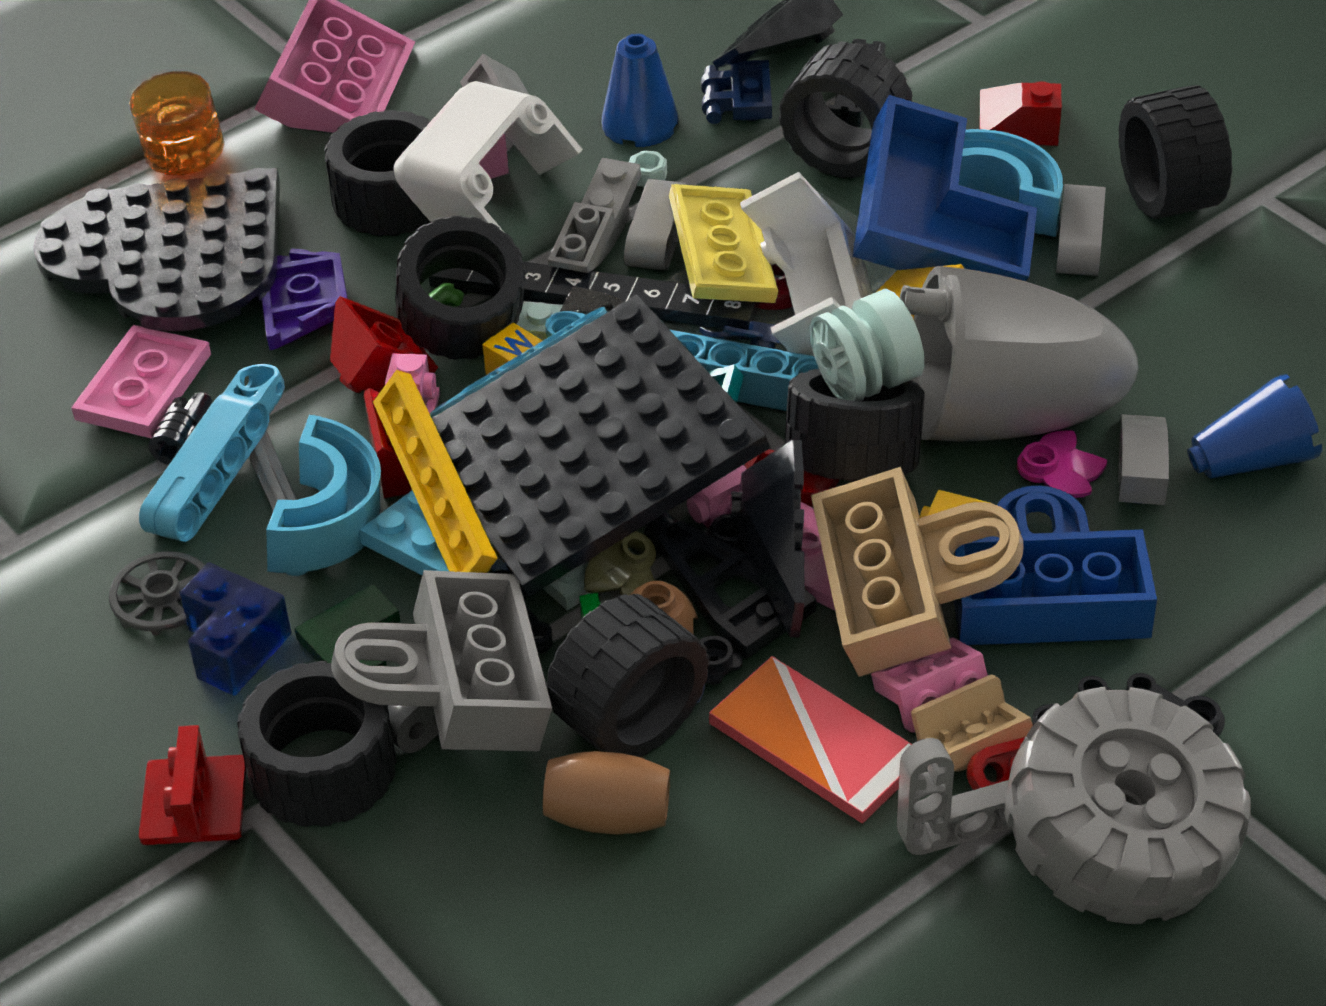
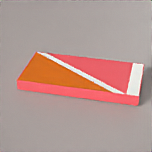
[709,656,912,824]

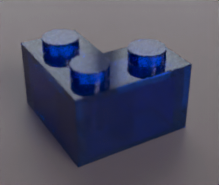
[180,562,292,696]

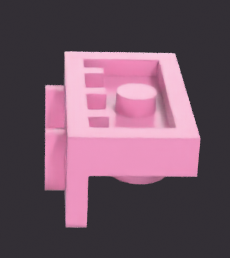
[871,637,988,733]

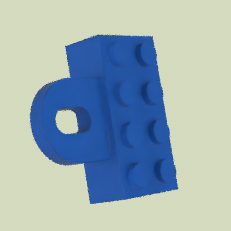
[954,486,1157,645]

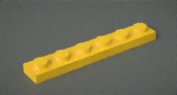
[373,370,498,573]

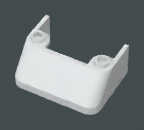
[394,81,583,233]
[740,172,873,356]

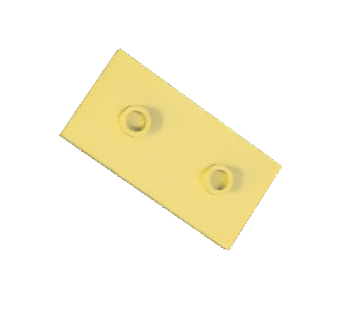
[669,184,778,303]

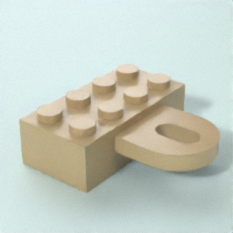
[811,467,1024,677]

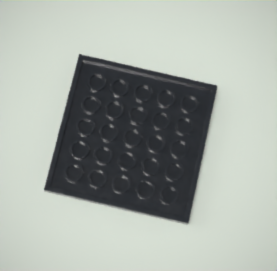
[431,295,770,597]

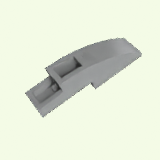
[548,158,641,273]

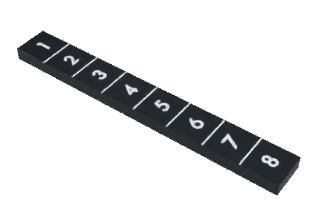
[429,262,759,330]

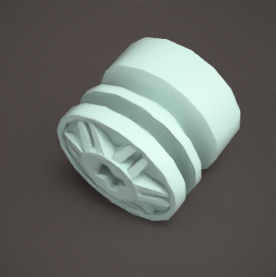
[809,288,925,401]

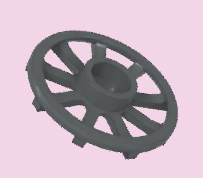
[109,551,214,635]

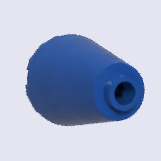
[601,34,679,147]
[1187,374,1322,479]

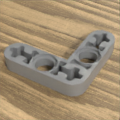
[897,738,1012,855]

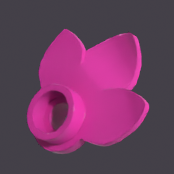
[1017,431,1108,498]

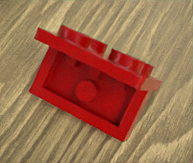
[139,725,247,845]

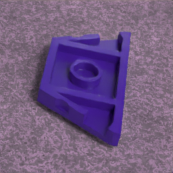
[262,248,348,350]

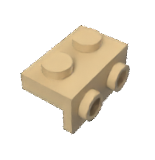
[911,674,1033,771]

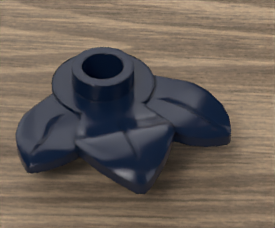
[699,321,783,349]

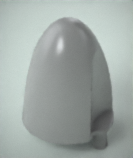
[900,266,1139,442]

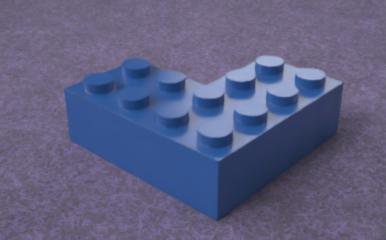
[852,95,1037,281]

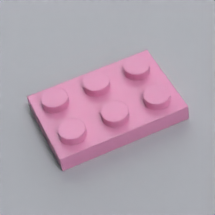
[71,325,211,438]

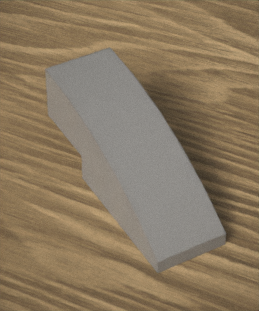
[1118,414,1169,505]

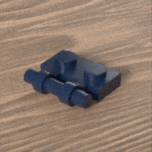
[701,60,772,124]

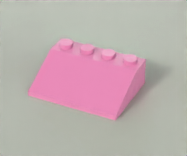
[254,0,415,133]

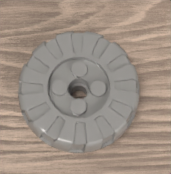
[1005,687,1251,924]

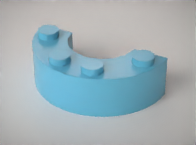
[958,129,1063,237]
[266,415,381,576]

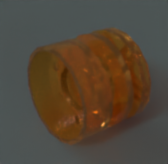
[129,71,225,176]

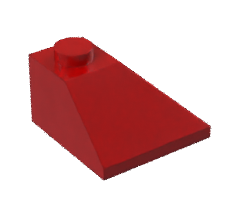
[979,81,1062,146]
[330,296,438,393]

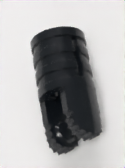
[148,392,212,465]

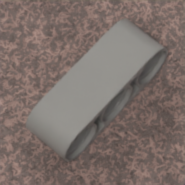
[624,179,689,271]
[1056,184,1106,276]

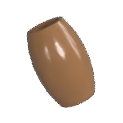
[543,751,670,835]

